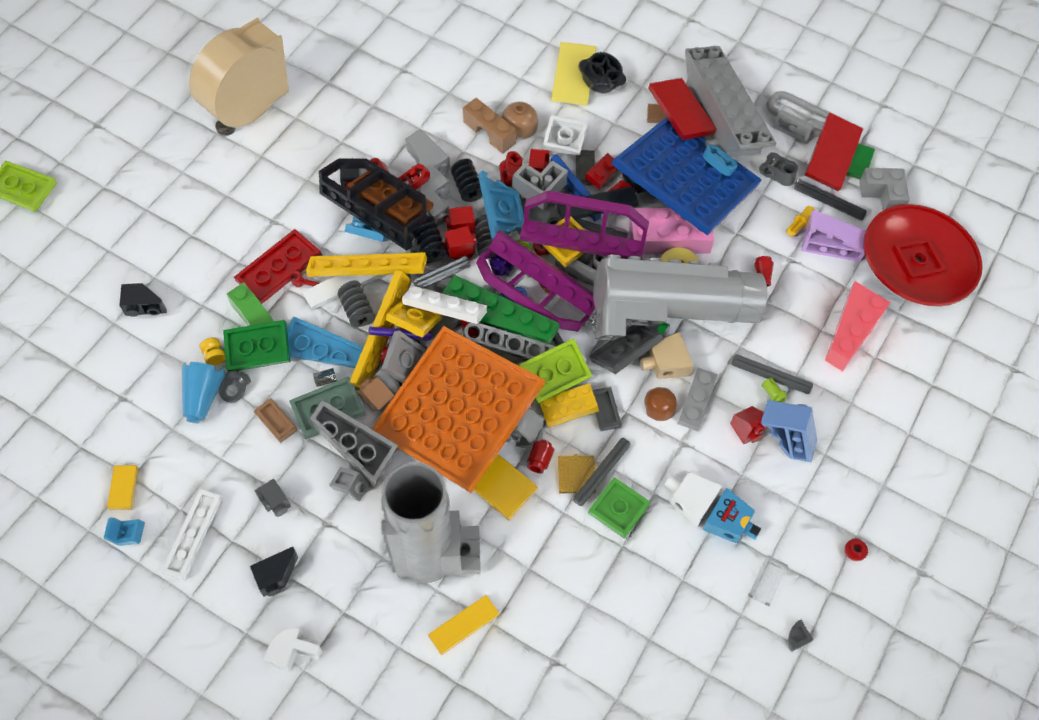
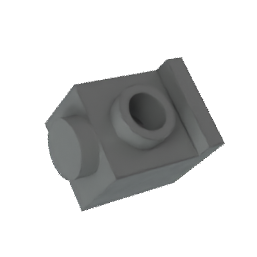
[254,478,291,517]

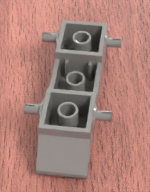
[685,46,776,157]

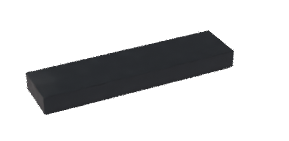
[557,186,639,220]

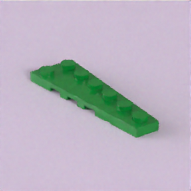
[442,275,560,344]

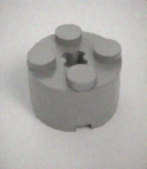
[506,406,544,448]

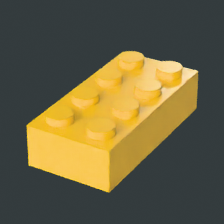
[540,383,599,428]

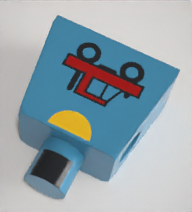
[703,488,762,543]

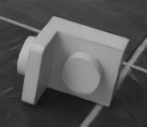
[329,467,370,501]

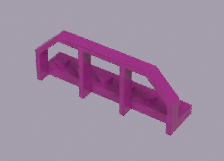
[520,191,649,260]
[476,230,595,332]

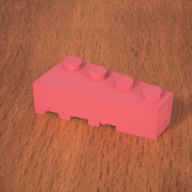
[825,281,891,372]

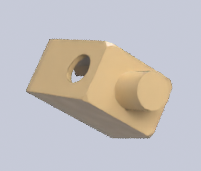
[640,332,694,379]

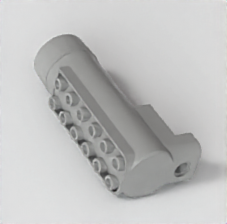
[593,255,767,341]
[381,463,481,583]

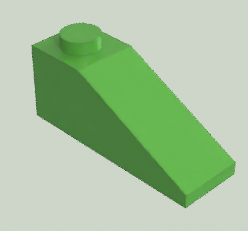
[227,282,274,326]

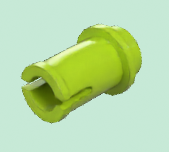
[761,377,787,402]

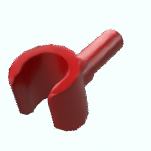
[290,271,320,287]

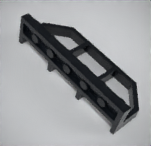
[319,158,427,251]

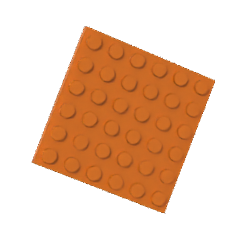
[371,326,546,493]

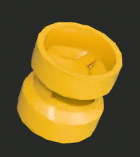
[199,337,226,366]

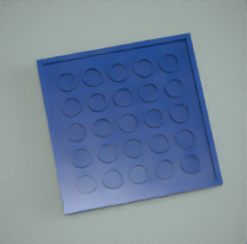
[612,117,762,236]

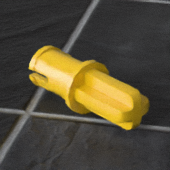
[786,206,815,237]

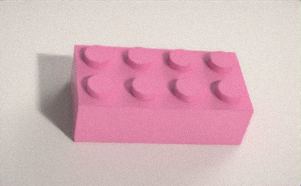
[629,208,714,254]

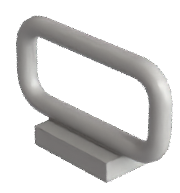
[766,91,830,143]

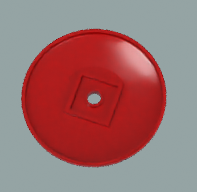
[864,204,983,306]

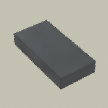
[592,387,622,432]

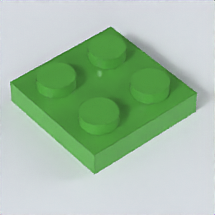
[588,477,651,539]

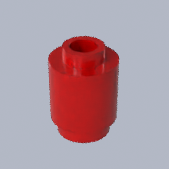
[527,439,554,474]

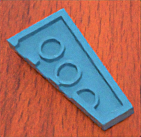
[287,316,364,368]

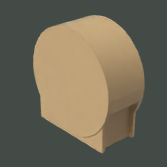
[189,17,289,127]

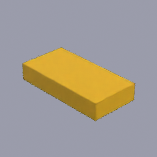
[107,465,138,510]

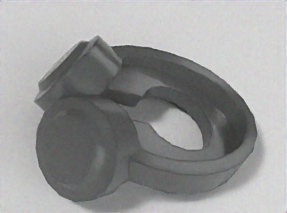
[219,370,251,403]

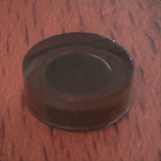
[215,120,235,136]

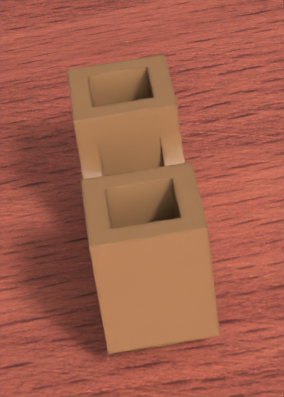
[463,98,516,154]

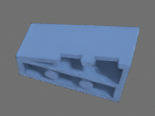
[761,400,817,463]

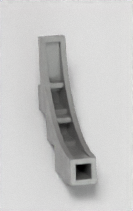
[405,129,450,234]

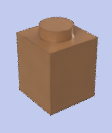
[357,376,394,411]

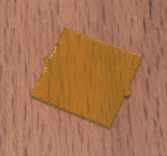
[558,454,596,494]

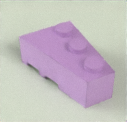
[801,210,866,262]

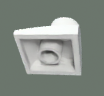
[542,115,587,156]

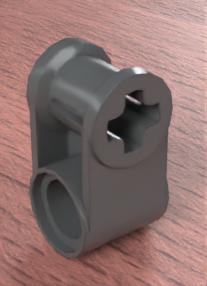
[759,152,798,186]

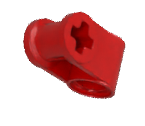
[499,151,523,188]

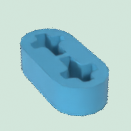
[703,145,737,176]

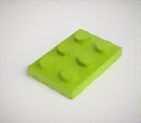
[0,160,57,212]
[518,338,592,404]

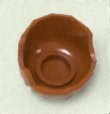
[644,387,677,421]

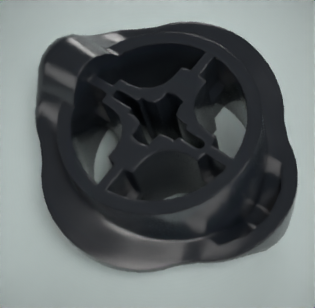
[578,52,626,93]

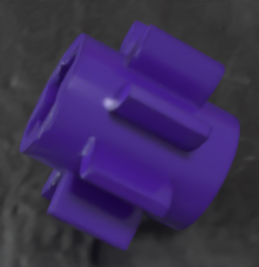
[490,253,514,276]

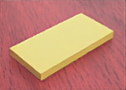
[551,42,596,106]

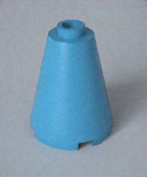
[181,362,226,423]

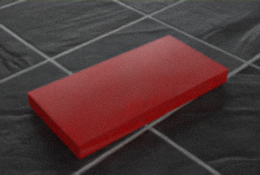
[648,78,717,140]
[804,112,864,192]
[234,229,322,304]

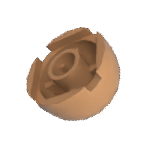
[502,101,538,139]

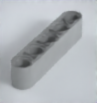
[463,323,556,360]

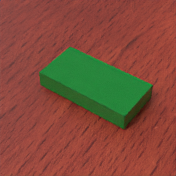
[846,143,875,180]

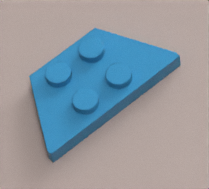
[478,171,524,240]

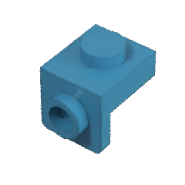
[104,517,145,546]

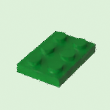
[223,320,291,371]

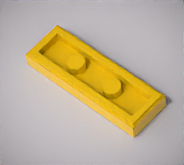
[428,595,499,656]

